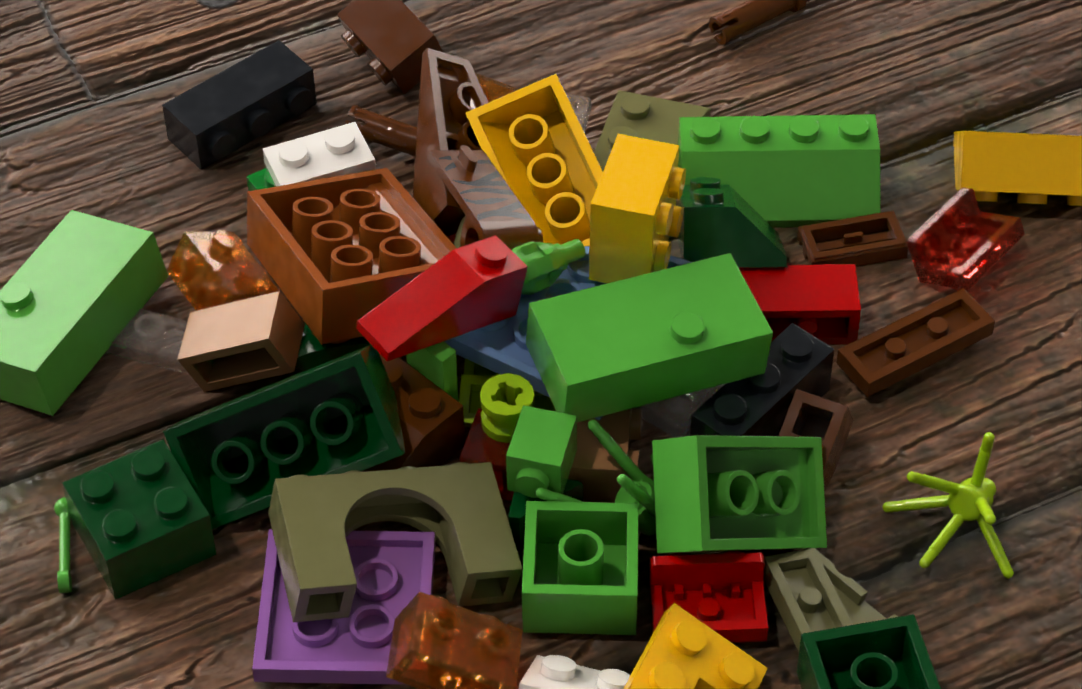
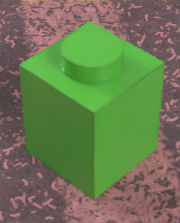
[506,405,577,498]

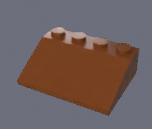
[247,168,456,344]

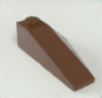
[413,48,489,244]

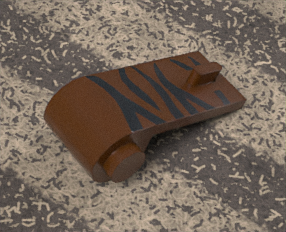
[427,145,544,250]

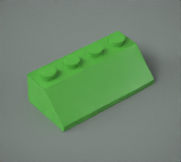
[678,114,880,228]

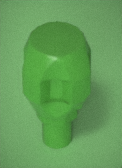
[512,239,586,295]

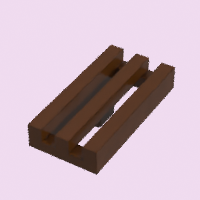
[797,210,909,266]

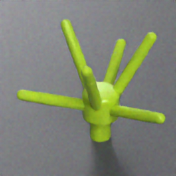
[882,432,1014,579]

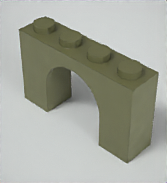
[268,462,522,623]

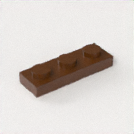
[836,288,995,397]

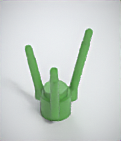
[535,420,656,536]

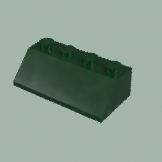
[163,345,405,529]

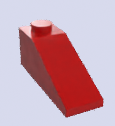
[356,235,528,362]

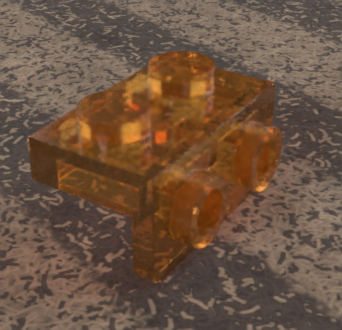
[168,230,279,311]

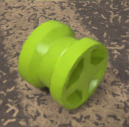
[480,373,535,443]

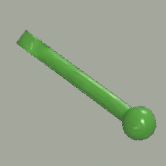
[54,497,72,593]

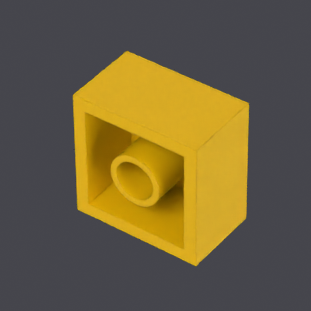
[589,134,686,283]

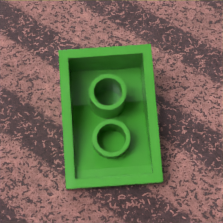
[652,435,827,554]

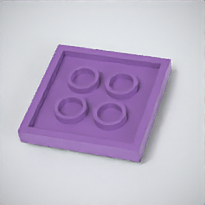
[252,529,436,685]

